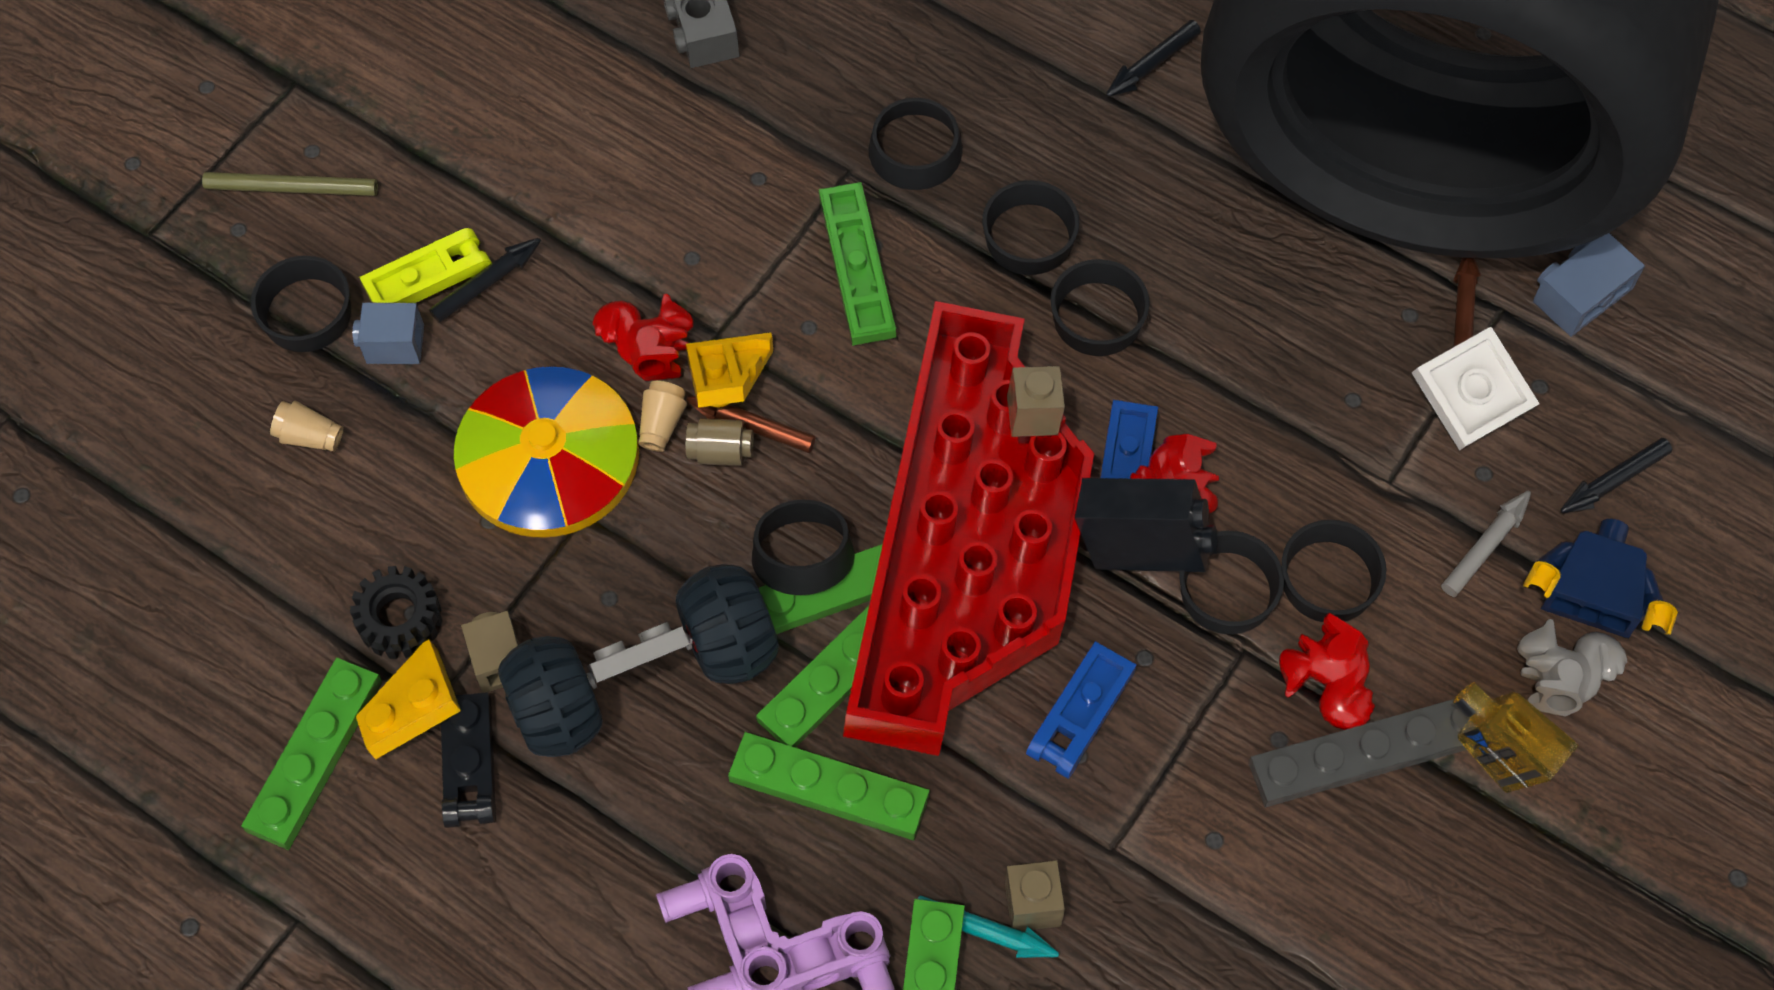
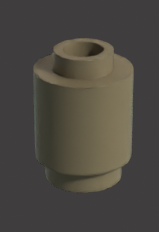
[685,418,754,466]

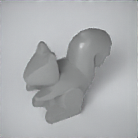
[1517,619,1627,717]

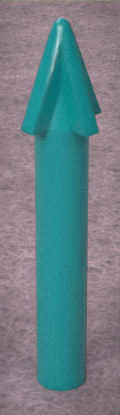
[918,895,1059,958]

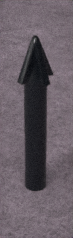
[1106,20,1201,97]
[429,238,541,323]
[1561,438,1672,513]

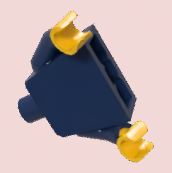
[1523,519,1678,639]

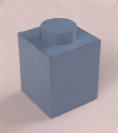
[352,303,424,364]

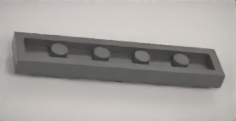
[1248,692,1497,808]

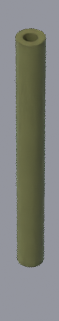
[202,172,378,196]

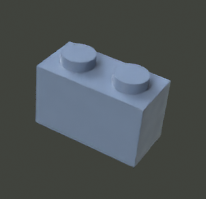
[1533,233,1645,337]

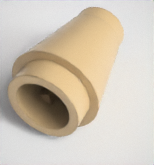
[638,381,687,452]
[270,400,343,452]

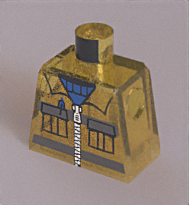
[1453,682,1579,793]

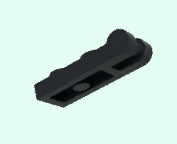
[441,692,496,828]

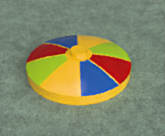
[454,367,639,538]

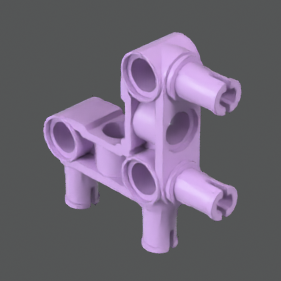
[656,854,895,990]

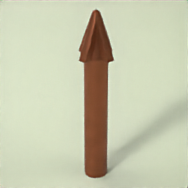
[1453,257,1481,347]
[686,396,816,453]

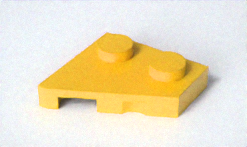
[686,332,773,408]
[356,639,461,759]

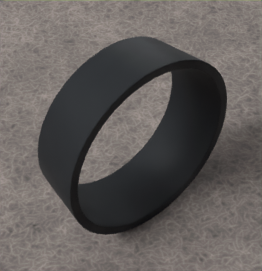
[868,98,962,190]
[982,180,1079,275]
[251,256,351,352]
[1051,259,1149,356]
[752,500,854,595]
[1282,520,1386,623]
[1179,530,1284,635]

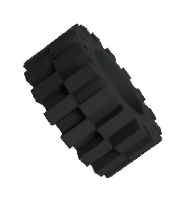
[350,566,442,659]

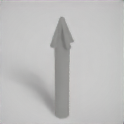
[1441,491,1531,597]

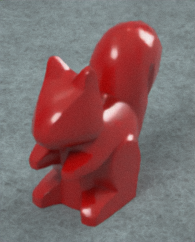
[592,294,694,381]
[1130,434,1219,514]
[1279,613,1375,730]

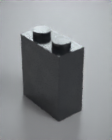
[1075,478,1217,572]

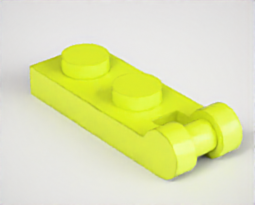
[359,228,492,303]

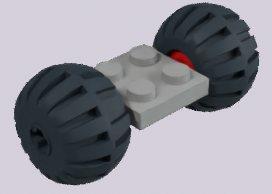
[498,564,779,757]

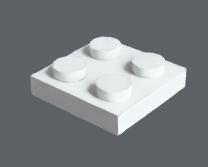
[1411,327,1540,450]

